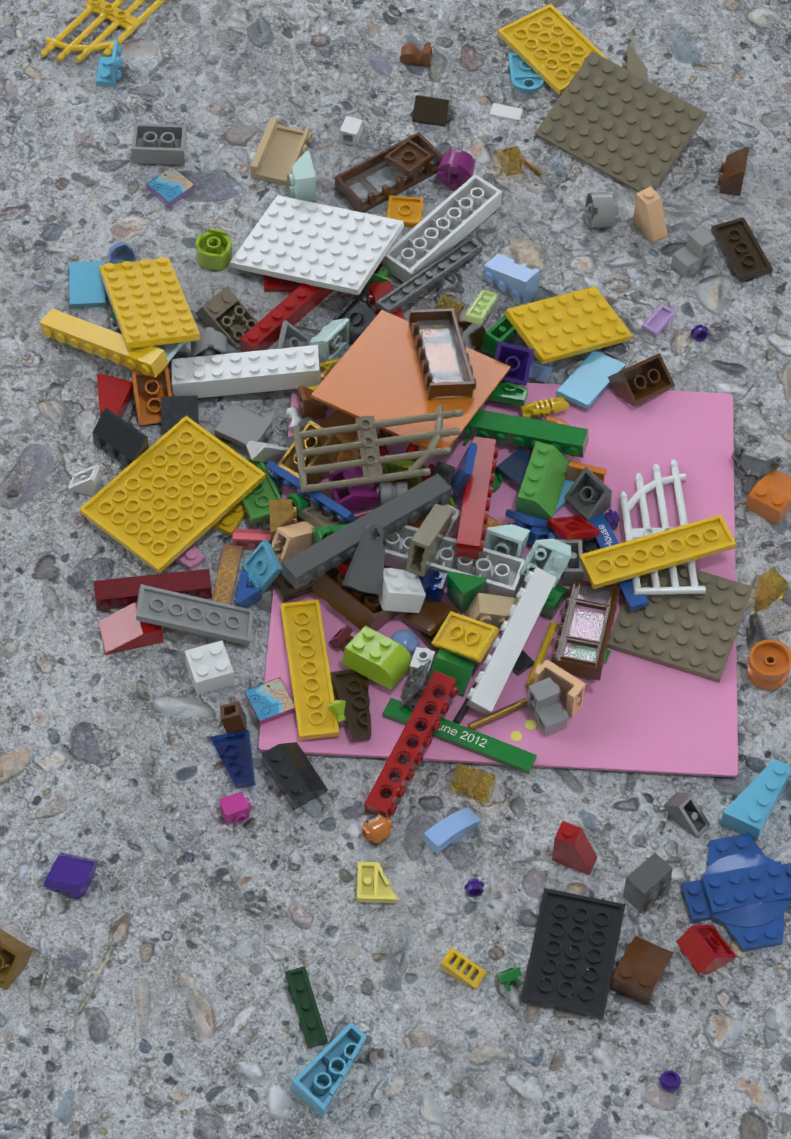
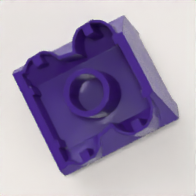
[44,852,98,899]

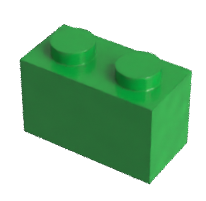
[481,315,517,357]

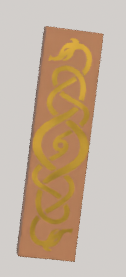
[212,544,243,605]

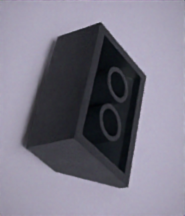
[92,408,149,468]
[262,742,328,811]

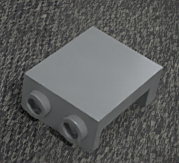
[215,404,274,449]

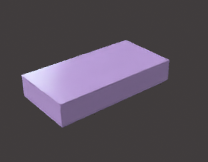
[641,304,677,338]

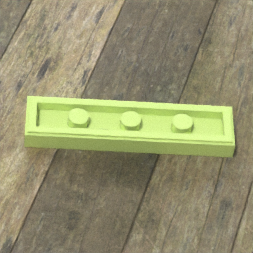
[464,290,499,325]

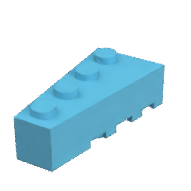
[720,759,791,841]
[291,1022,367,1118]

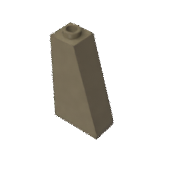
[406,504,453,577]

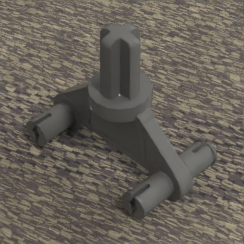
[731,446,782,495]

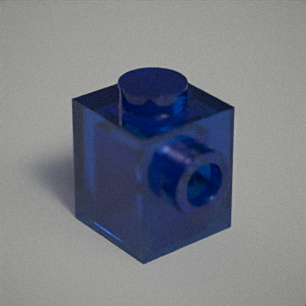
[423,570,448,603]

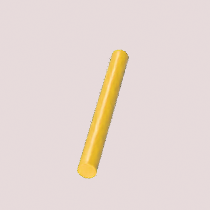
[526,621,558,688]

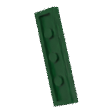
[285,966,328,1049]

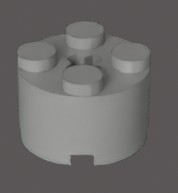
[585,191,619,228]
[191,327,228,357]

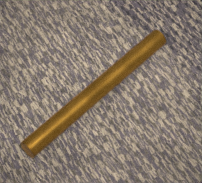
[467,697,528,730]

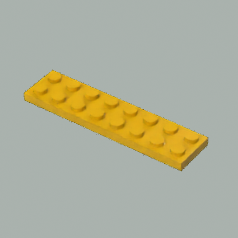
[579,514,737,589]
[280,599,339,741]

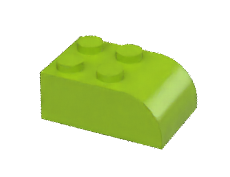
[342,625,412,691]

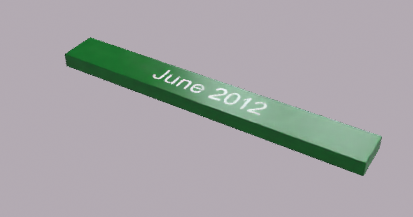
[383,698,537,774]

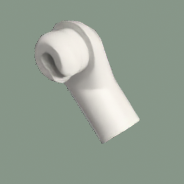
[286,406,303,432]

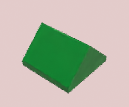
[447,571,487,615]
[427,648,477,697]

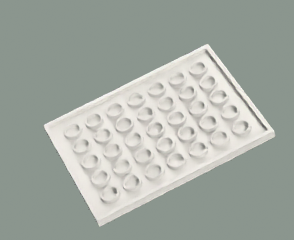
[230,195,404,295]

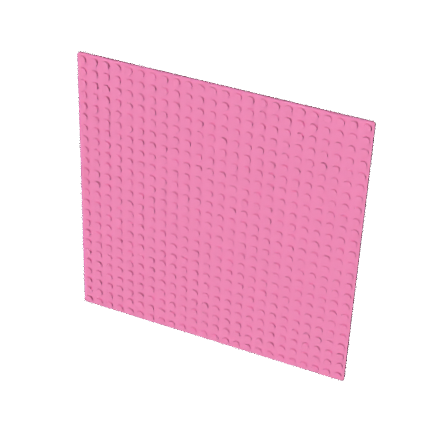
[258,372,738,778]

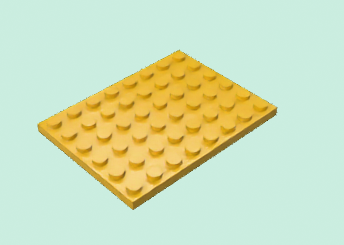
[79,416,266,574]

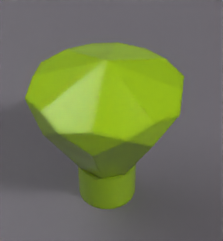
[327,700,346,722]

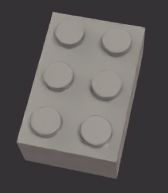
[131,123,187,165]

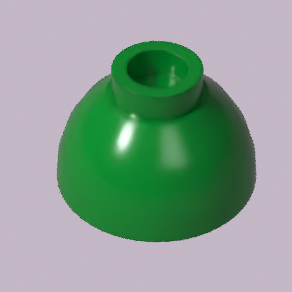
[287,494,311,520]

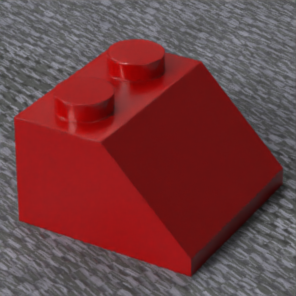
[676,925,737,974]

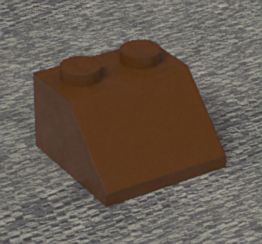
[717,147,749,196]

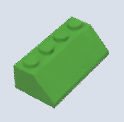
[515,441,570,519]

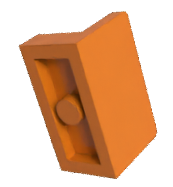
[566,461,607,483]

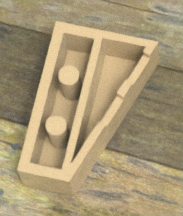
[464,593,518,630]

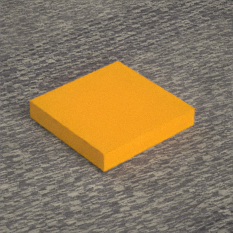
[387,195,424,228]

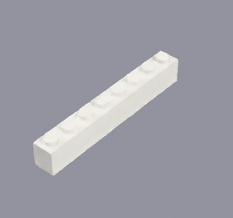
[466,567,557,715]

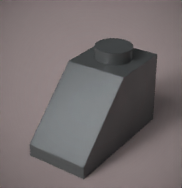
[664,792,710,838]

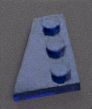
[210,730,256,789]

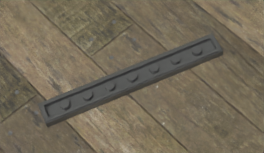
[375,238,482,314]

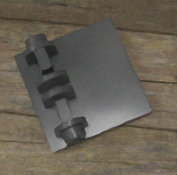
[400,660,431,710]

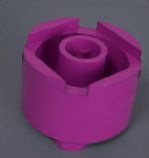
[436,149,475,191]

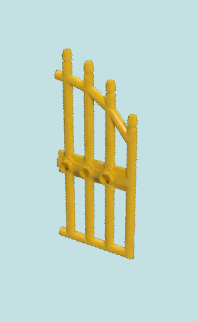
[40,0,166,63]

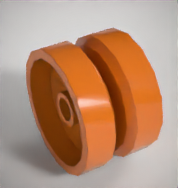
[746,640,791,690]

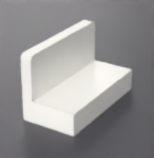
[246,441,289,464]

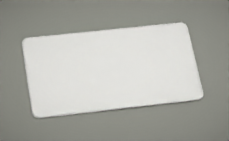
[490,103,523,120]

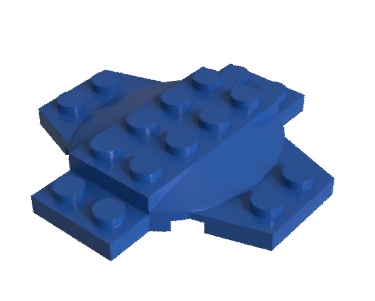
[680,833,791,952]

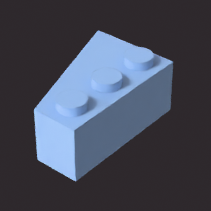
[483,254,540,305]

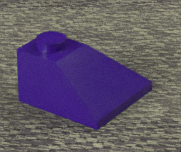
[495,341,535,385]

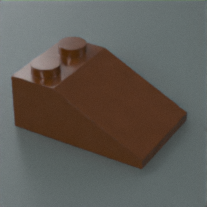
[610,936,673,1006]

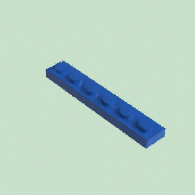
[266,460,357,524]

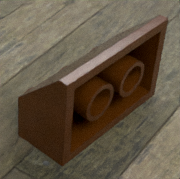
[608,353,675,406]

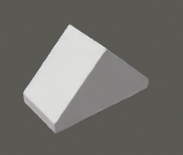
[68,465,102,496]

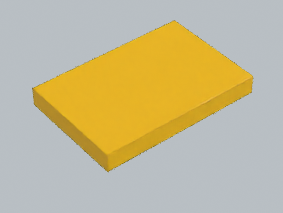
[431,611,500,663]

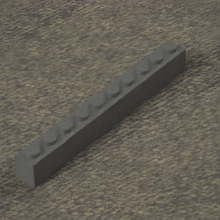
[282,473,452,589]

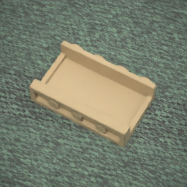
[250,116,313,186]

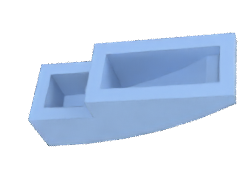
[424,807,482,854]

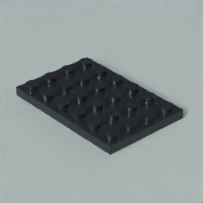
[521,888,626,1019]

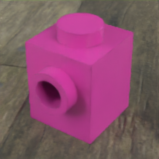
[219,791,252,825]

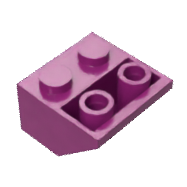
[328,468,379,512]

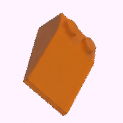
[131,366,172,426]
[745,469,791,525]

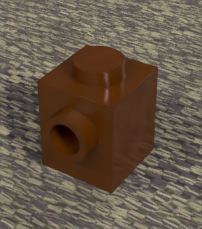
[220,701,247,736]

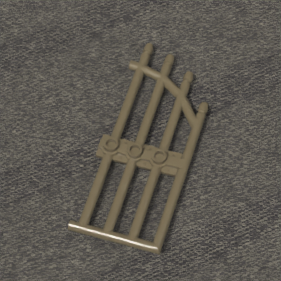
[292,405,463,493]

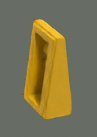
[440,947,487,990]

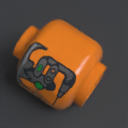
[361,814,393,844]

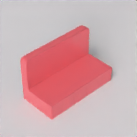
[232,529,271,550]

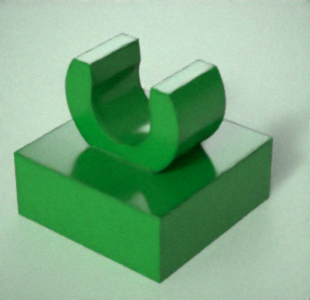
[495,966,522,991]

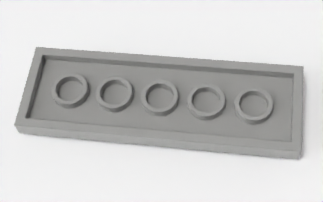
[135,584,254,646]

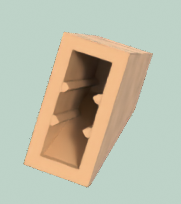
[633,186,668,244]
[271,521,314,566]

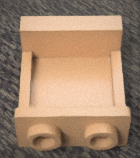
[533,659,586,718]

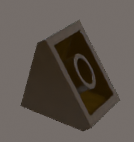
[412,95,452,127]

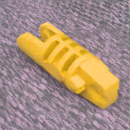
[521,397,569,418]

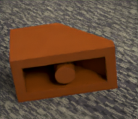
[298,385,327,420]

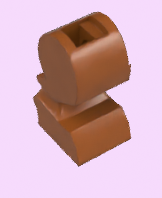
[400,42,433,67]

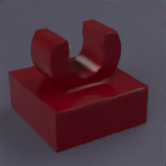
[329,625,354,651]

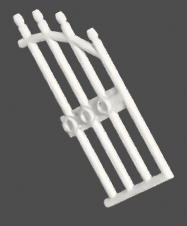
[620,459,706,595]

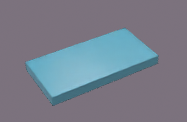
[556,350,626,410]

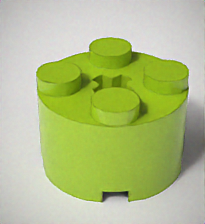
[196,229,232,271]

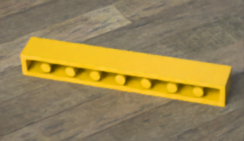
[39,308,168,378]

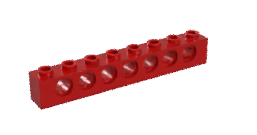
[364,671,458,818]

